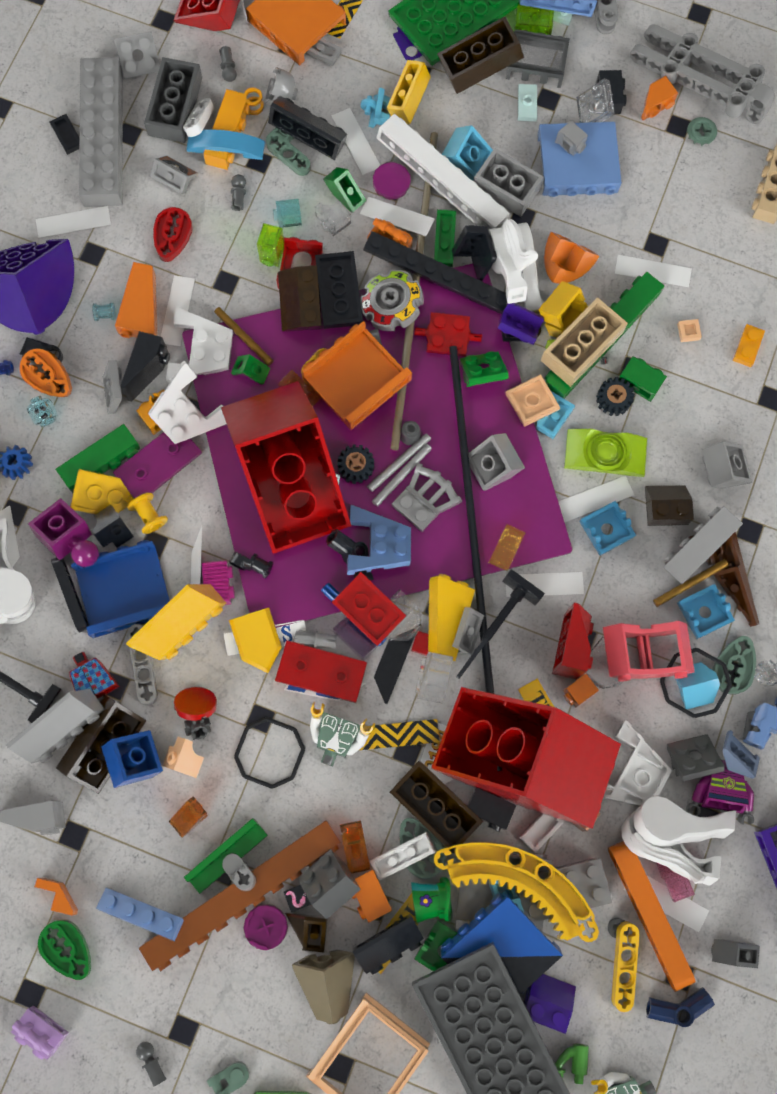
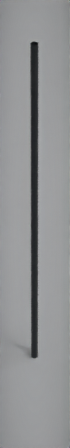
[449,346,502,771]

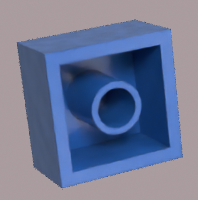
[102,730,163,788]

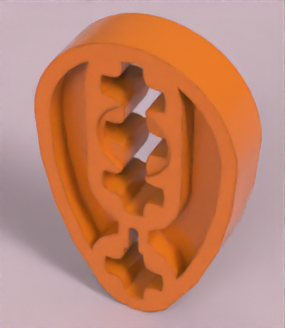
[20,349,72,397]

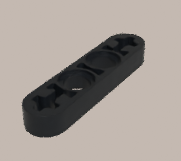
[51,557,89,633]

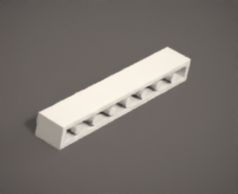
[377,114,510,229]

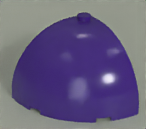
[0,239,74,335]

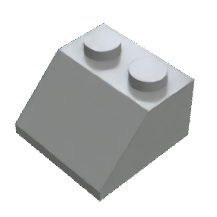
[469,433,525,491]
[702,441,752,489]

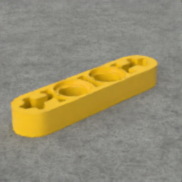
[611,921,639,1012]

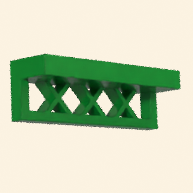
[184,818,268,894]

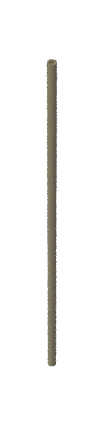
[391,132,438,450]

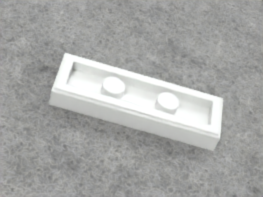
[370,831,437,881]

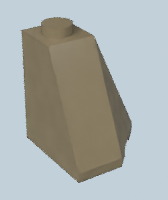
[292,950,355,1024]

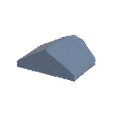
[722,730,760,779]

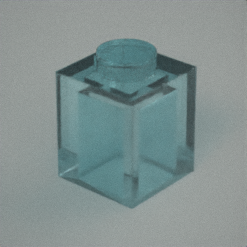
[273,199,302,228]

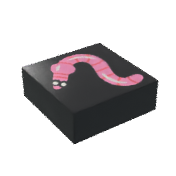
[284,884,311,913]

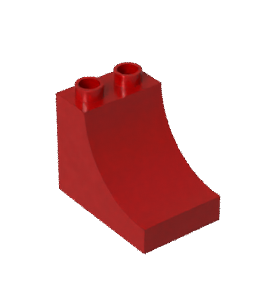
[221,381,351,554]

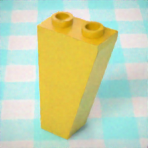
[428,574,475,662]

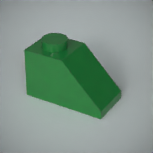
[323,167,367,213]

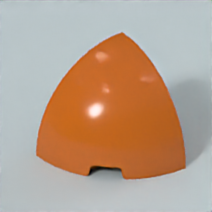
[544,232,599,283]

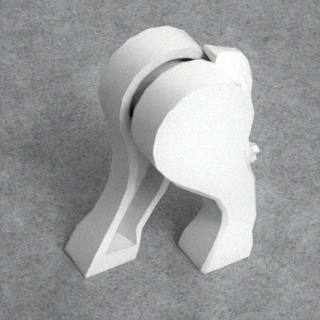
[488,218,544,315]
[0,518,36,624]
[621,796,736,886]

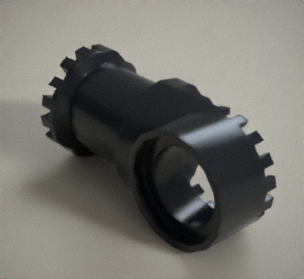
[229,552,274,579]

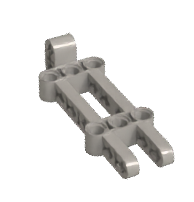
[630,24,774,124]

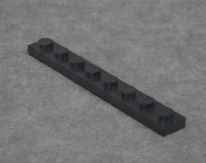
[363,231,508,314]

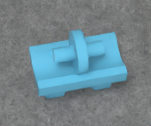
[360,88,391,128]

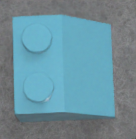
[442,125,493,181]

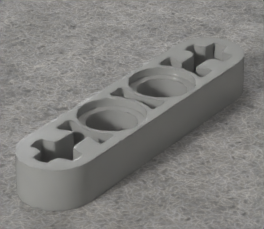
[127,624,158,705]

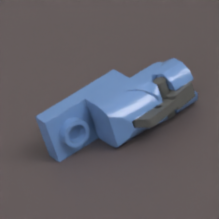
[743,697,777,749]

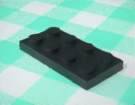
[315,251,363,329]

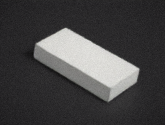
[519,813,565,853]

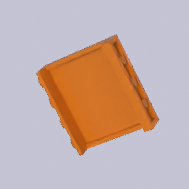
[246,0,346,66]
[302,321,412,430]

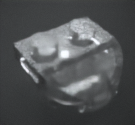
[388,589,422,641]
[587,636,636,689]

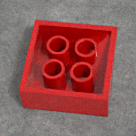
[552,602,594,680]

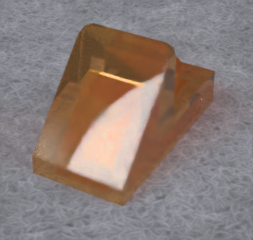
[169,796,208,838]

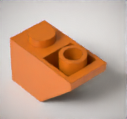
[641,76,678,121]

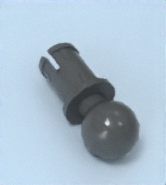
[219,46,237,82]
[231,174,246,211]
[136,1042,167,1087]

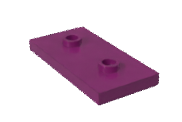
[113,432,202,498]

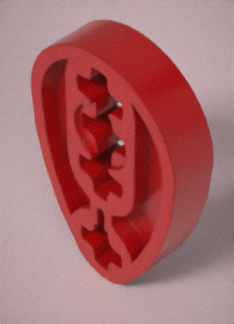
[153,207,193,262]

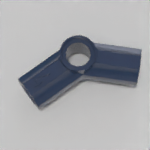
[646,987,715,1027]

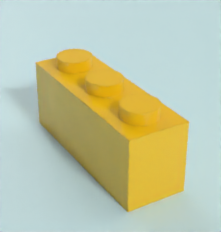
[387,60,431,124]

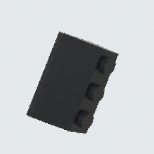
[352,914,424,975]

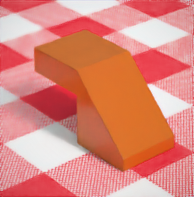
[34,877,78,916]

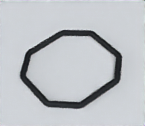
[660,648,732,718]
[234,717,305,789]

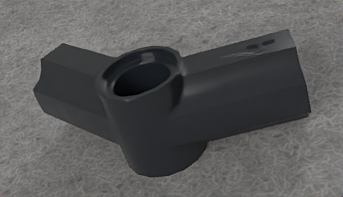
[326,529,374,581]

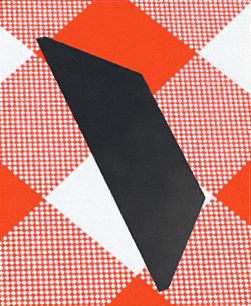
[374,629,418,704]

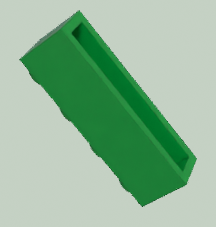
[55,424,141,493]

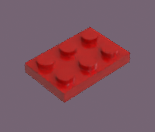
[332,572,406,646]

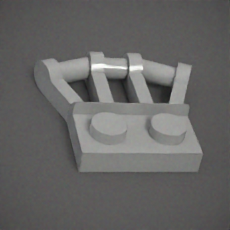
[392,463,462,532]

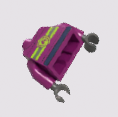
[686,760,754,825]

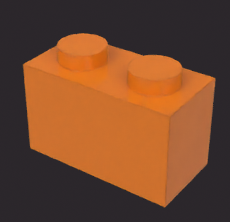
[352,869,392,923]

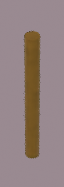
[214,307,274,366]
[653,559,729,607]

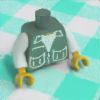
[310,702,375,767]
[591,1072,656,1094]

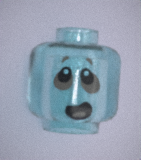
[27,396,57,427]

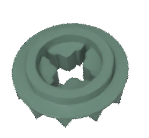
[687,117,717,146]

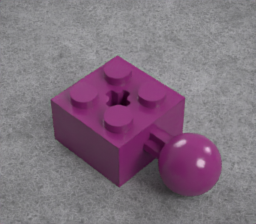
[28,498,99,567]

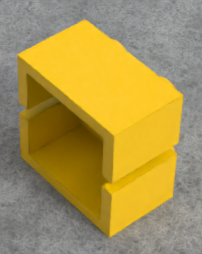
[538,281,588,338]

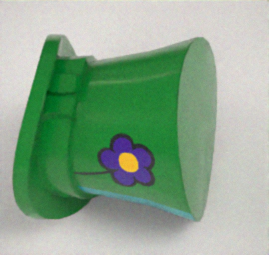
[411,877,453,924]

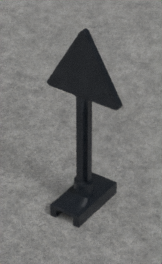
[456,569,545,679]
[0,671,61,723]

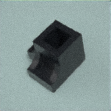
[91,505,134,548]

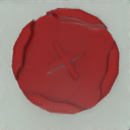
[174,687,217,721]

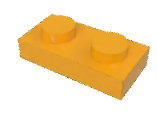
[732,324,765,367]

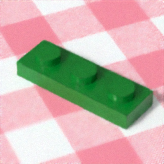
[434,209,456,267]

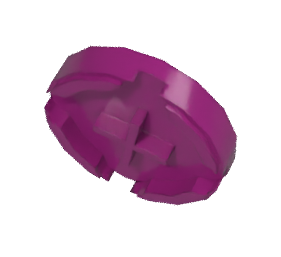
[373,162,411,200]
[243,904,288,950]

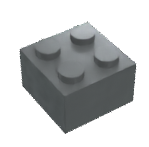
[297,849,361,919]

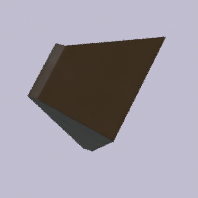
[285,913,328,953]

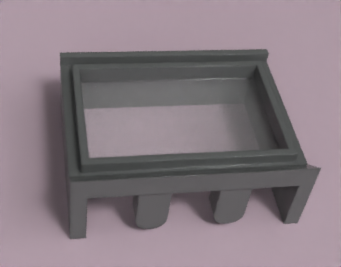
[506,29,570,88]

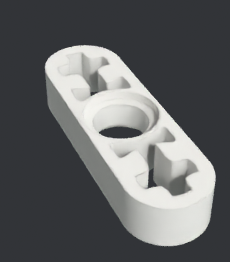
[183,98,215,137]

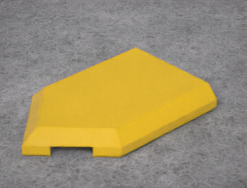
[70,469,133,515]
[229,607,282,673]

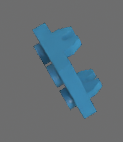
[579,501,636,556]
[677,584,735,639]

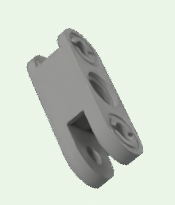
[594,0,618,34]

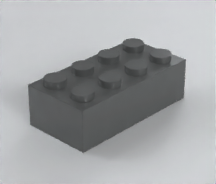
[144,57,202,143]

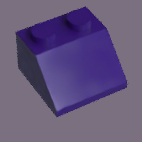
[524,974,576,1034]

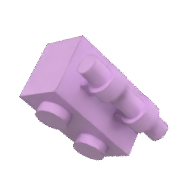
[11,1006,69,1060]

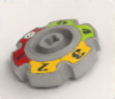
[360,270,424,331]

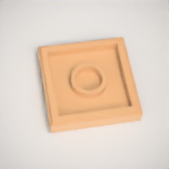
[505,374,560,427]

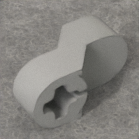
[222,854,256,891]

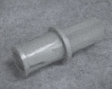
[294,631,337,648]

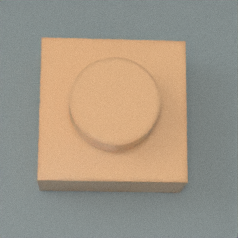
[677,319,702,342]

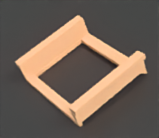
[306,993,430,1094]

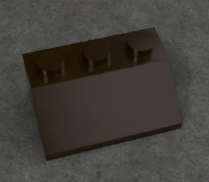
[278,265,321,332]

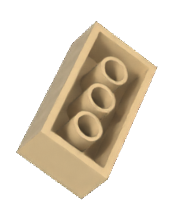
[541,297,628,387]

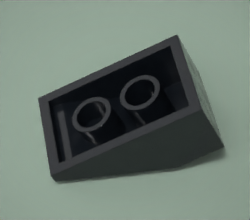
[120,331,170,402]

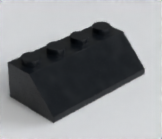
[268,96,347,161]

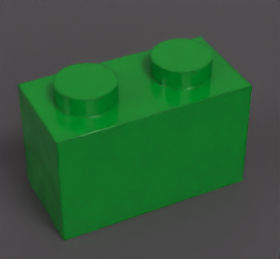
[618,356,667,402]

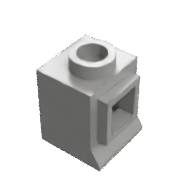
[555,120,588,156]

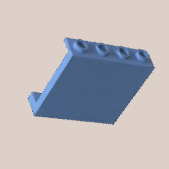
[537,122,622,197]

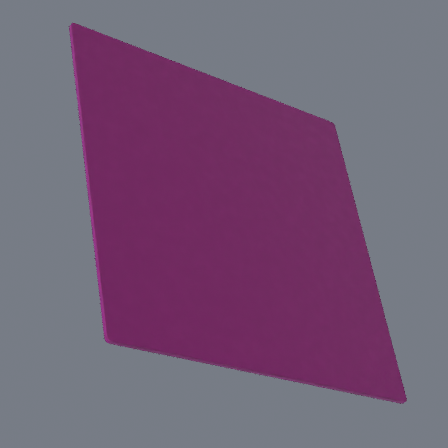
[182,263,572,628]

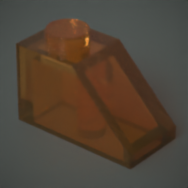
[340,820,371,874]

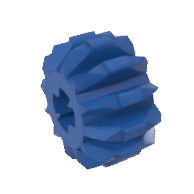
[0,445,33,480]

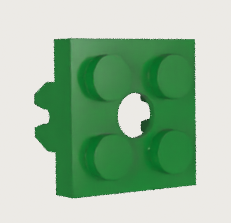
[460,351,509,387]
[414,920,458,971]

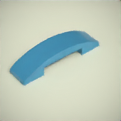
[186,130,265,160]

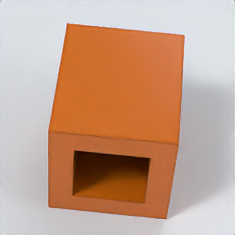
[563,674,599,707]

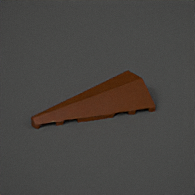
[688,532,759,627]

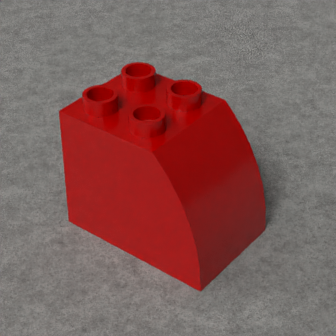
[431,687,621,829]

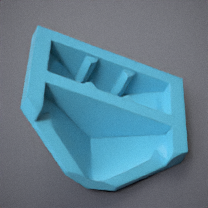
[676,662,720,710]

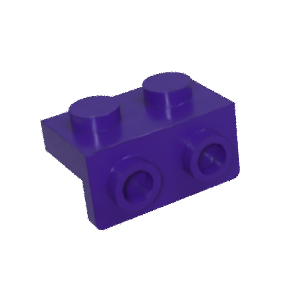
[498,303,544,345]

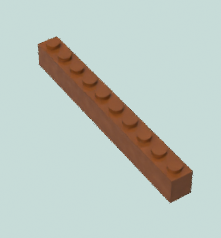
[139,820,341,972]

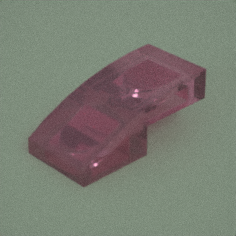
[656,862,695,902]

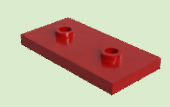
[275,641,367,703]

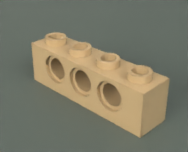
[751,144,777,224]

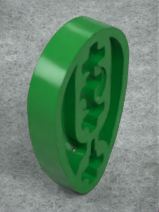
[38,920,91,980]

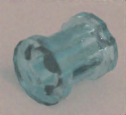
[92,303,116,321]

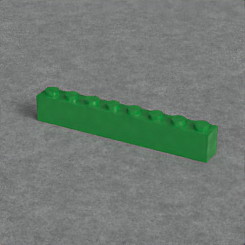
[544,272,665,399]

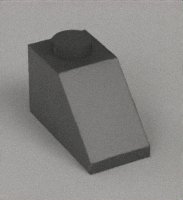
[711,939,760,968]

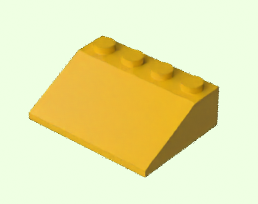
[126,584,226,660]

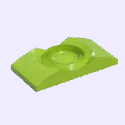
[564,429,647,477]

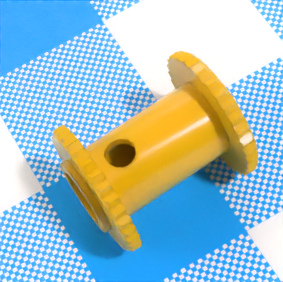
[127,493,168,534]

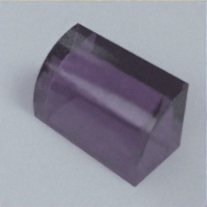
[333,617,378,661]

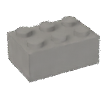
[474,148,544,217]

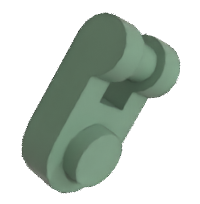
[206,1062,249,1094]

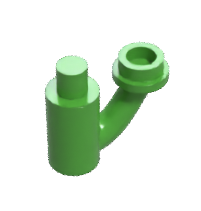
[555,1044,589,1084]

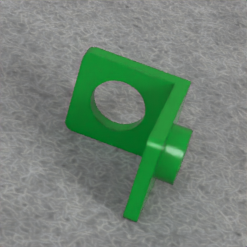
[231,354,270,385]

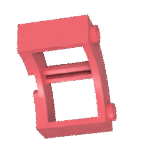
[603,621,695,682]

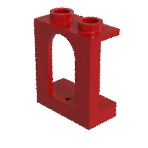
[276,237,323,289]

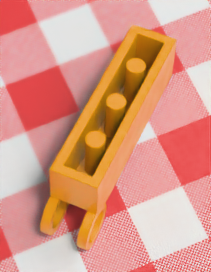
[203,87,264,170]

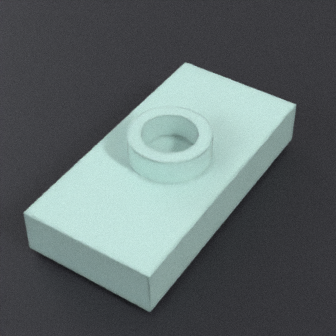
[518,84,537,121]

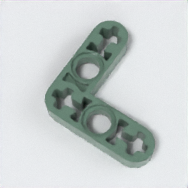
[266,128,311,176]

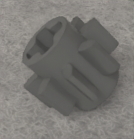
[184,717,211,740]

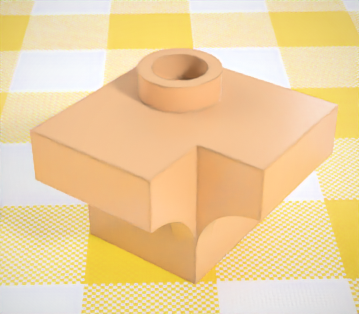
[162,737,204,778]

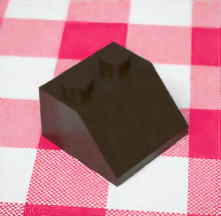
[645,485,694,526]

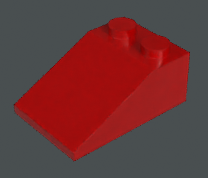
[174,0,240,31]

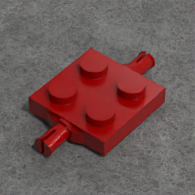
[415,312,482,357]

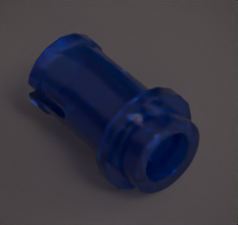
[0,360,14,376]

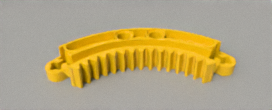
[434,843,599,942]

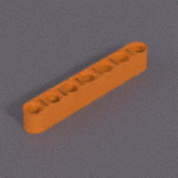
[608,840,696,992]

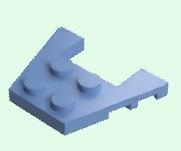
[347,505,411,575]

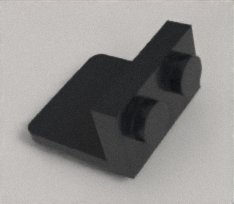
[452,225,496,281]

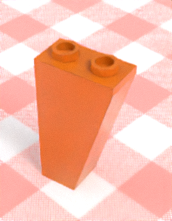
[115,262,158,338]

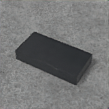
[49,114,80,155]

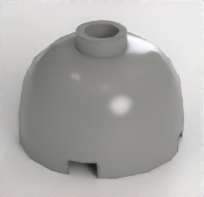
[265,67,298,106]

